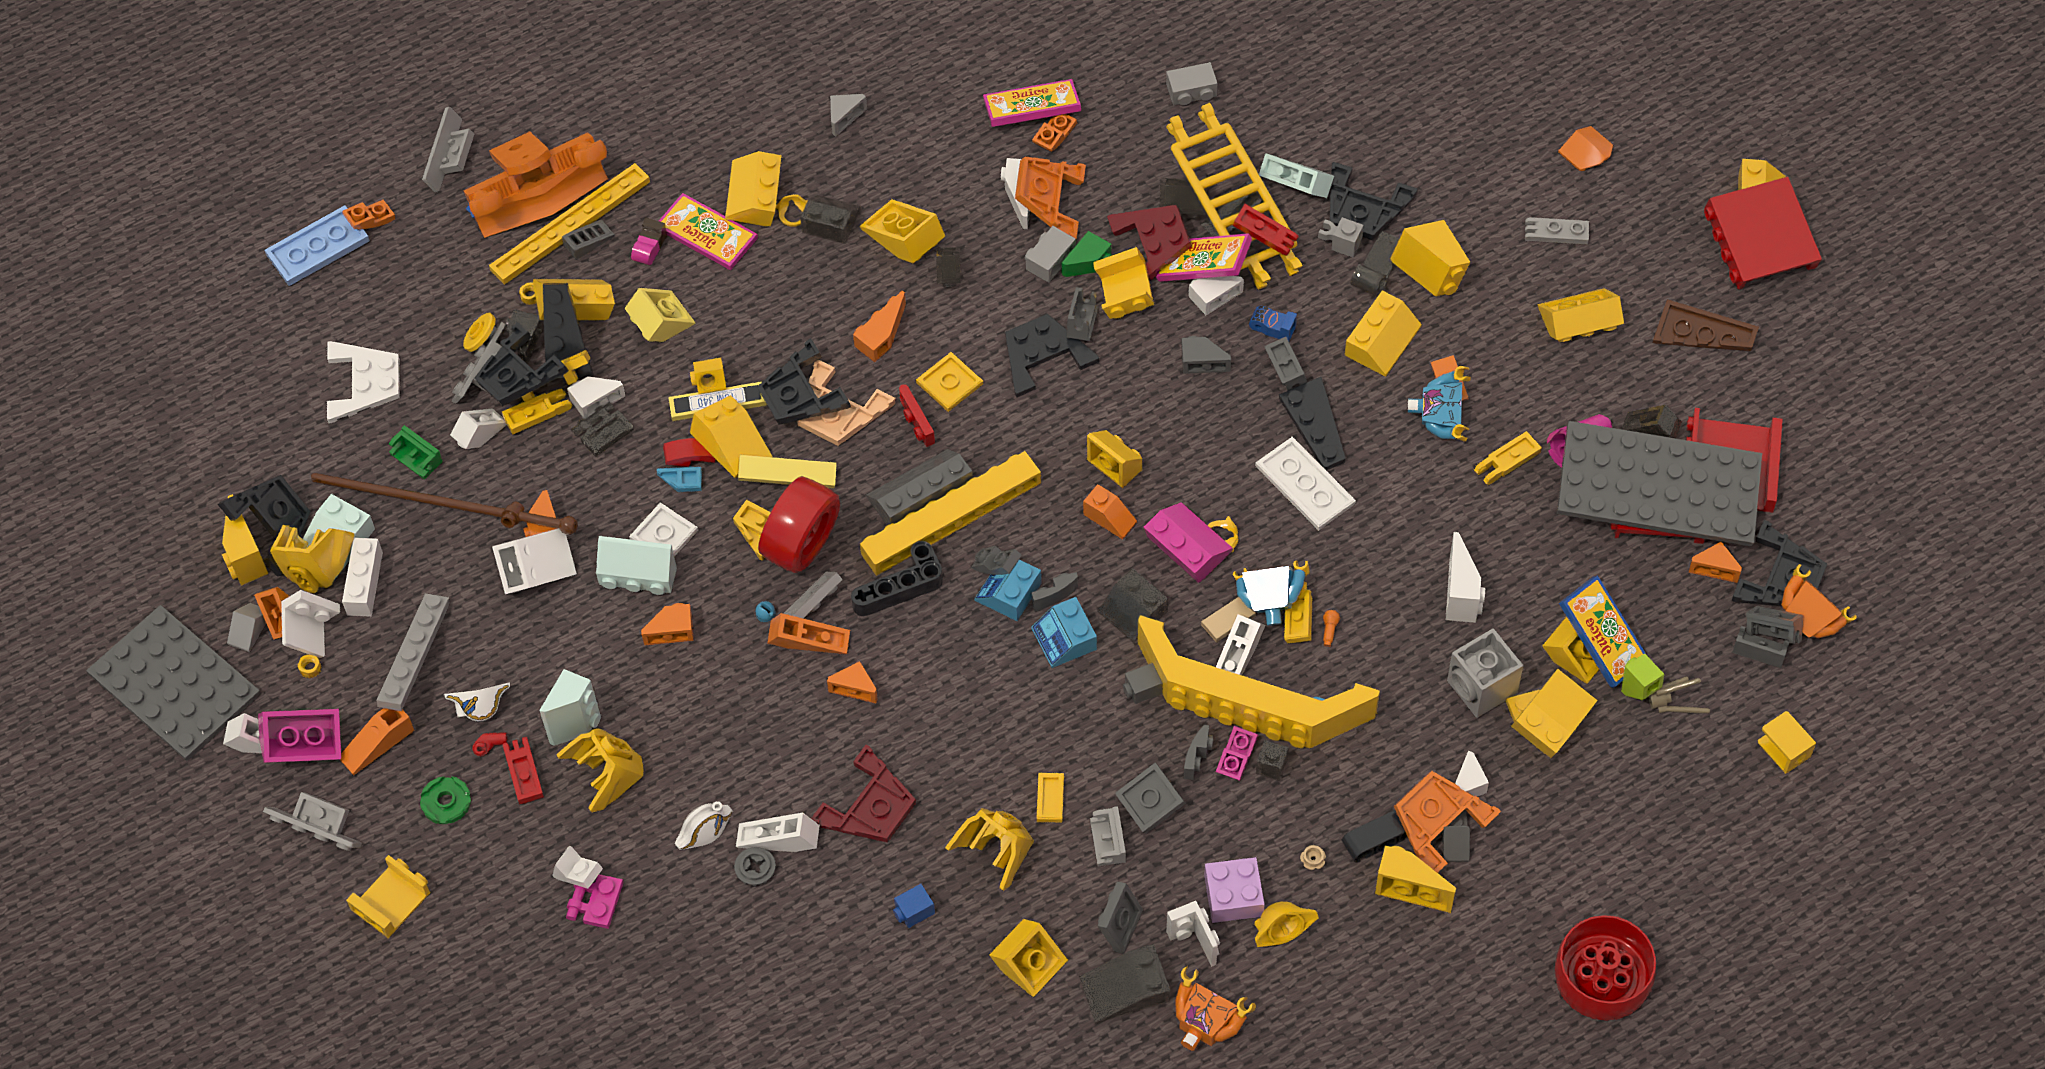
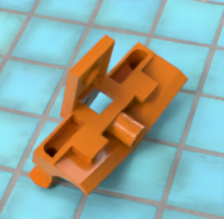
[464,132,608,238]

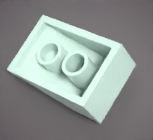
[303,494,375,580]

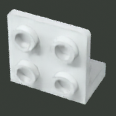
[281,590,340,658]
[1166,901,1220,967]

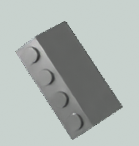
[866,449,973,526]

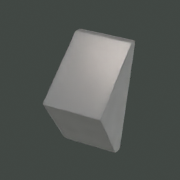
[830,94,867,136]
[227,603,266,652]

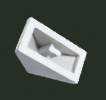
[1455,751,1489,796]

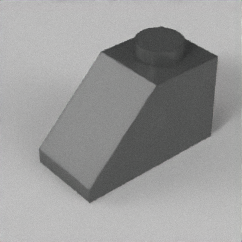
[1181,336,1231,374]

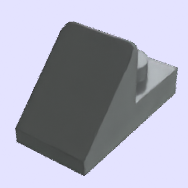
[1441,812,1470,862]

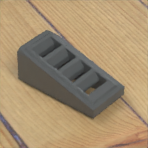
[562,219,615,260]

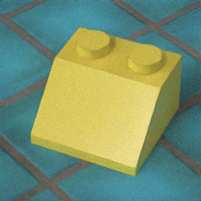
[625,288,695,342]

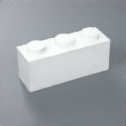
[342,538,383,616]

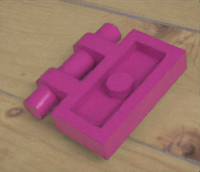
[566,874,624,929]

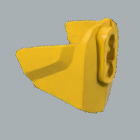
[270,525,355,593]
[557,729,643,812]
[945,808,1034,891]

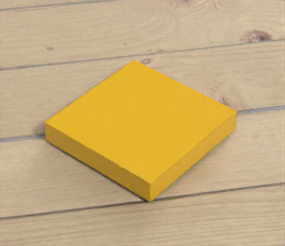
[916,352,983,412]

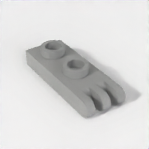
[1525,217,1589,244]
[783,572,842,618]

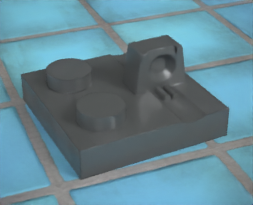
[1115,762,1186,834]
[1098,881,1143,954]

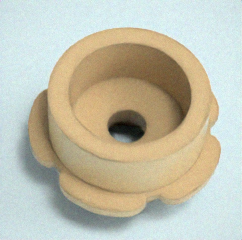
[1300,845,1326,870]

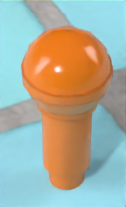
[1323,610,1340,647]

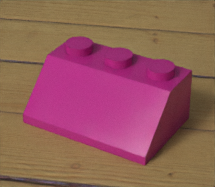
[1144,502,1233,583]
[258,709,341,763]

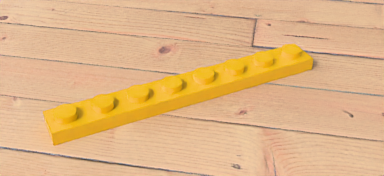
[489,163,650,285]

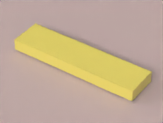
[738,455,836,488]

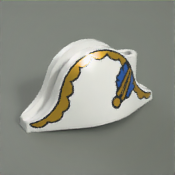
[444,682,510,721]
[675,802,733,850]

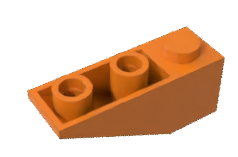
[853,291,906,362]
[340,708,414,776]

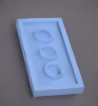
[265,205,369,286]

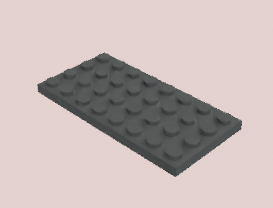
[1557,421,1762,546]

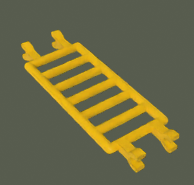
[1166,103,1303,290]

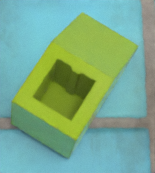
[1621,653,1664,700]

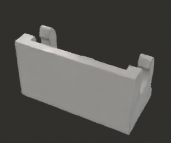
[1090,806,1126,866]

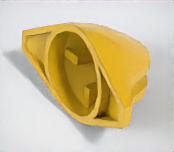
[1254,902,1319,947]

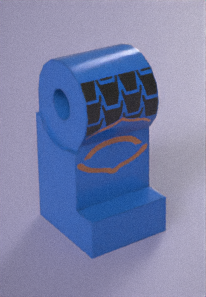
[1249,306,1297,342]

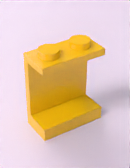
[1093,247,1154,319]
[346,855,430,938]

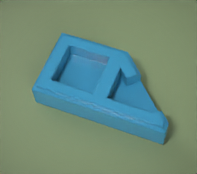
[657,467,702,492]

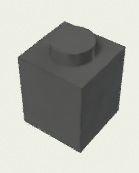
[1122,663,1163,704]

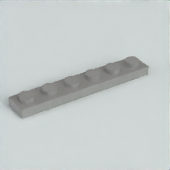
[376,593,449,711]

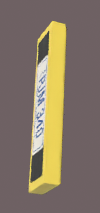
[669,382,767,421]

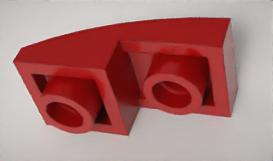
[663,438,716,467]

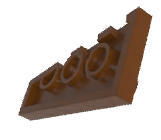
[1652,299,1759,351]

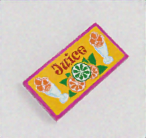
[983,79,1081,127]
[659,193,758,270]
[1156,234,1252,282]

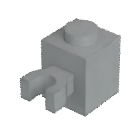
[1318,217,1364,257]

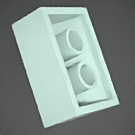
[596,536,677,595]
[540,669,601,746]

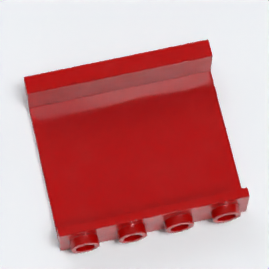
[1704,176,1822,290]
[1686,408,1783,513]

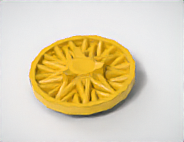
[463,313,496,352]

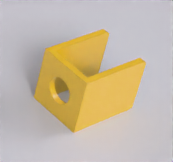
[1758,711,1816,774]

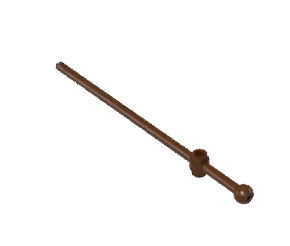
[311,473,578,535]

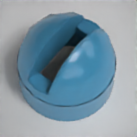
[755,601,776,622]

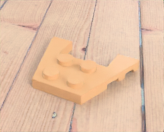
[797,360,896,446]

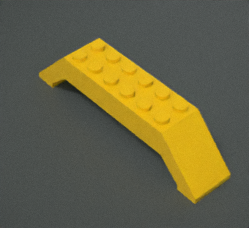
[1138,615,1380,748]

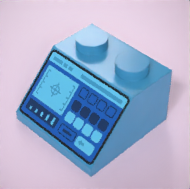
[974,560,1042,621]
[1031,597,1097,668]

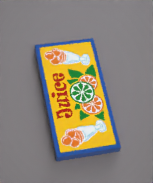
[1559,576,1646,687]

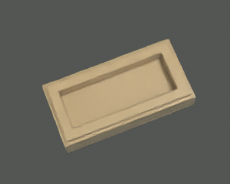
[1201,597,1256,643]

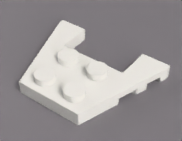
[327,341,400,423]

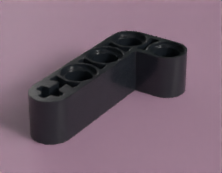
[851,541,943,616]

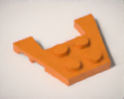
[1015,157,1086,239]
[1394,771,1501,873]

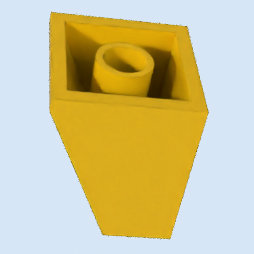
[1390,220,1470,296]

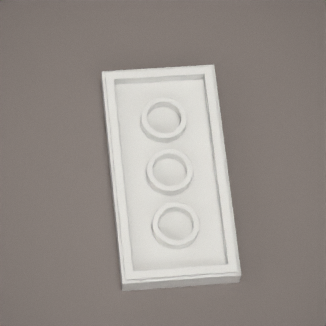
[1255,437,1356,531]

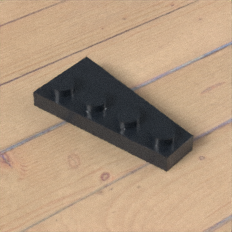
[1279,377,1346,471]

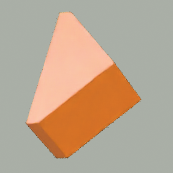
[1689,542,1742,583]
[254,587,290,640]
[827,661,878,703]

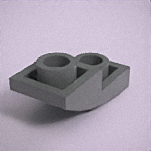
[971,546,1021,575]
[1032,572,1078,611]
[1184,725,1213,780]

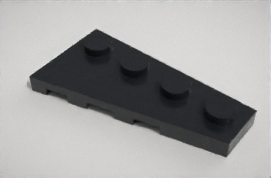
[543,283,594,378]

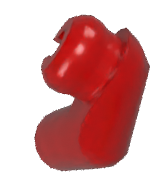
[472,732,507,756]

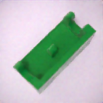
[389,425,443,480]

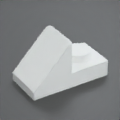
[553,846,603,889]

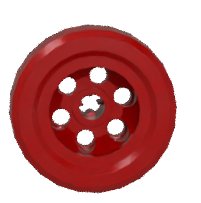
[758,476,840,573]
[1555,915,1656,1021]

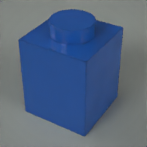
[893,884,935,928]

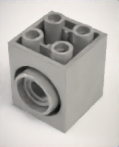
[1447,629,1523,718]

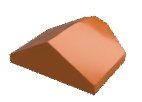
[1558,126,1613,171]

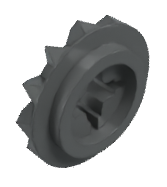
[734,847,776,887]

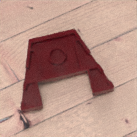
[1107,205,1192,280]
[811,745,916,843]

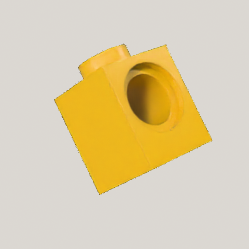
[690,358,727,394]

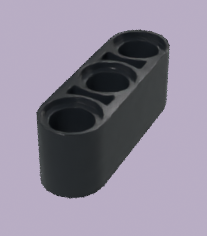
[1341,810,1407,863]

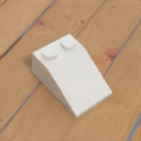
[1446,532,1485,623]

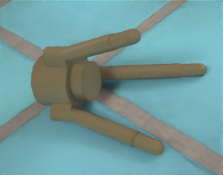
[1648,677,1710,713]

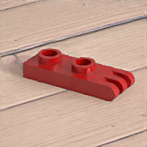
[1232,204,1298,256]
[899,384,935,447]
[502,737,544,805]

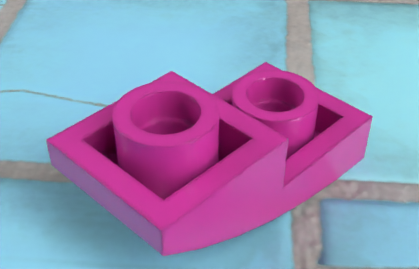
[1216,726,1258,781]

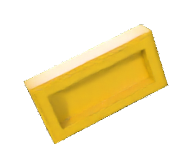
[1037,773,1064,823]

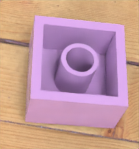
[1204,857,1264,923]

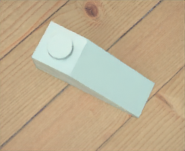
[1259,154,1334,198]

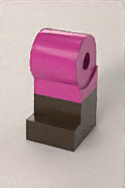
[631,218,667,265]

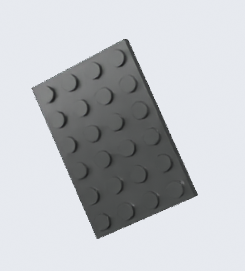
[86,605,261,761]

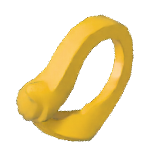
[775,194,809,227]
[1208,516,1239,553]

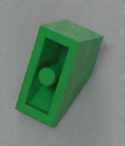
[1062,231,1113,277]

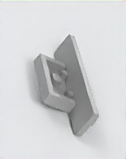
[422,107,474,192]
[452,322,506,404]
[263,792,362,851]

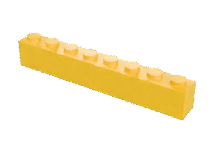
[860,451,1041,576]

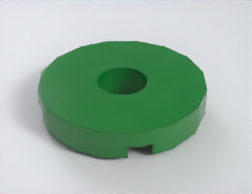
[420,776,471,824]

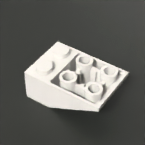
[492,528,577,594]

